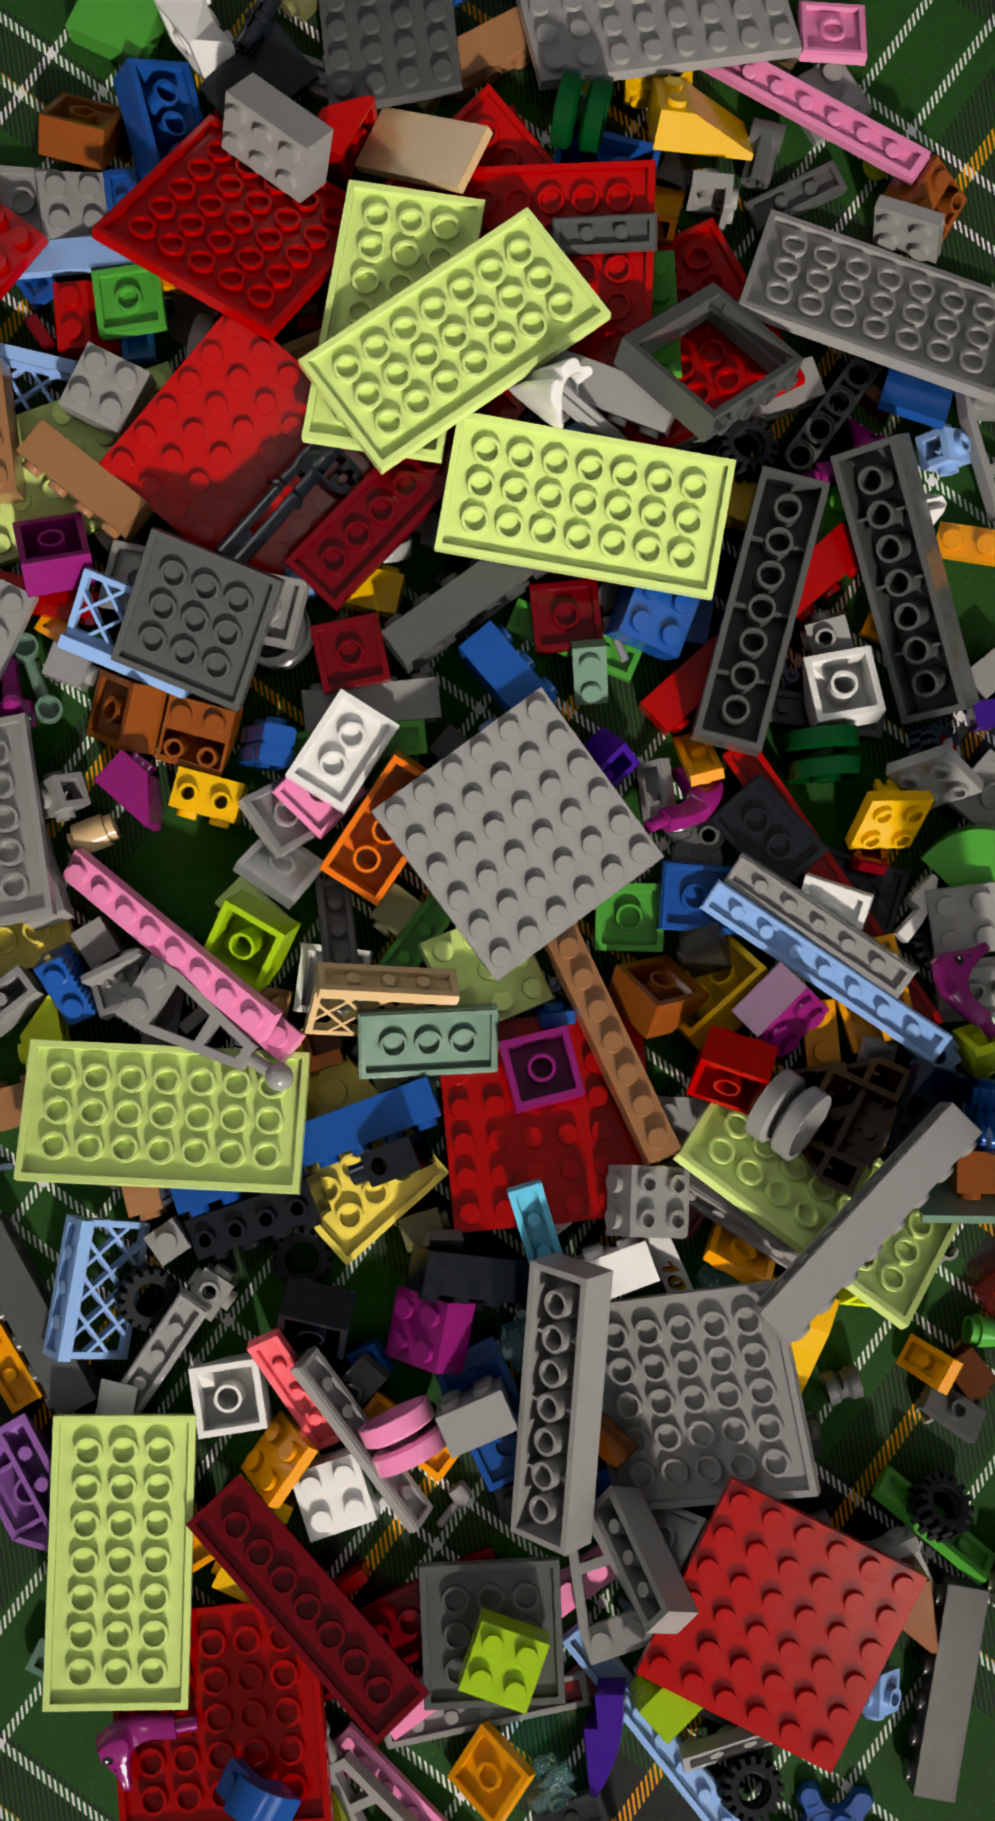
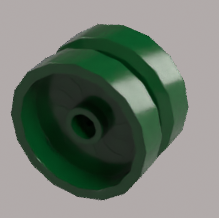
[549,66,614,157]
[782,724,863,784]

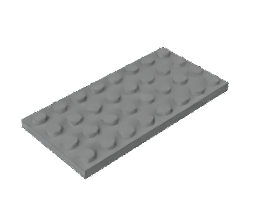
[516,0,802,91]
[739,209,995,405]

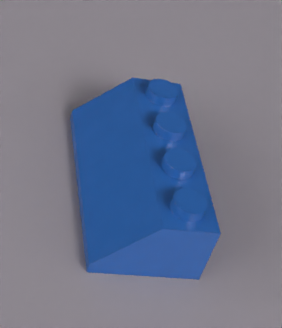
[113,58,204,182]

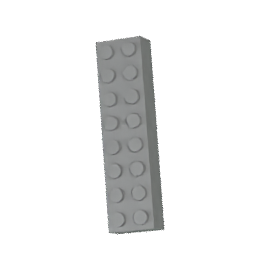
[510,1252,613,1556]

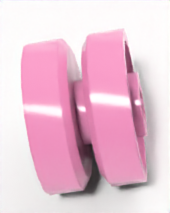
[358,1395,446,1478]

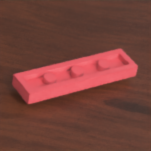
[246,1327,341,1451]

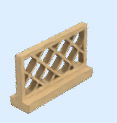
[304,962,460,1036]

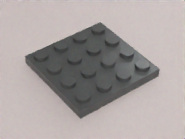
[319,0,464,109]
[110,527,285,712]
[419,1556,565,1710]

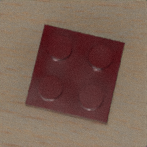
[529,579,603,655]
[310,612,392,695]

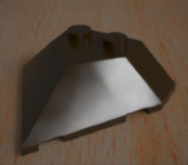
[769,1057,910,1198]

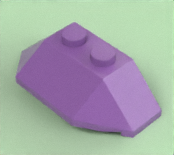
[0,1413,52,1552]

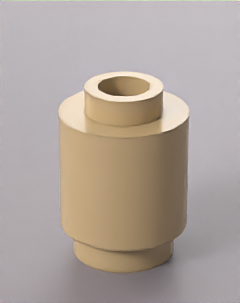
[66,813,121,854]

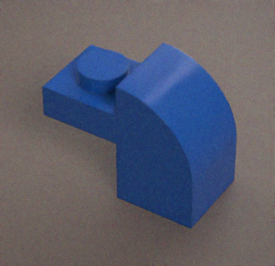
[215,1756,302,1821]

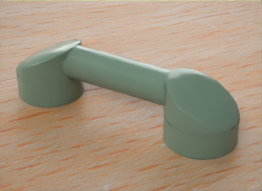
[13,633,63,724]

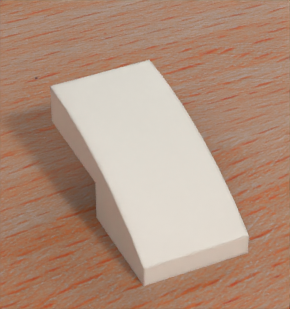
[893,874,938,944]

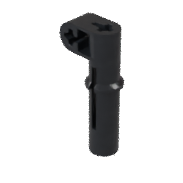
[214,443,363,564]

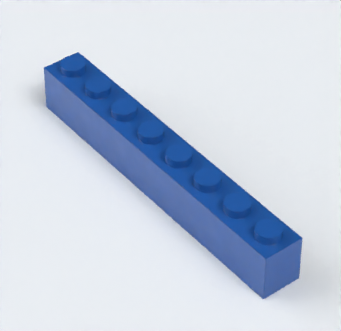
[169,1076,443,1218]

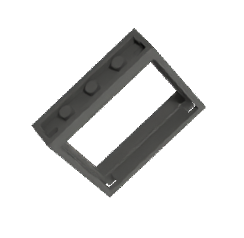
[614,282,804,442]

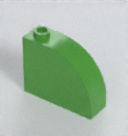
[65,0,164,65]
[921,824,995,887]

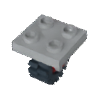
[886,720,984,809]

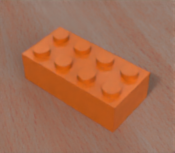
[319,749,428,906]

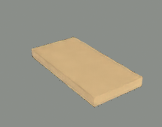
[354,107,493,194]

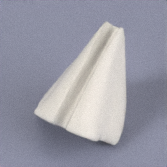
[508,358,593,428]

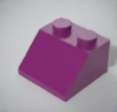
[94,749,162,833]

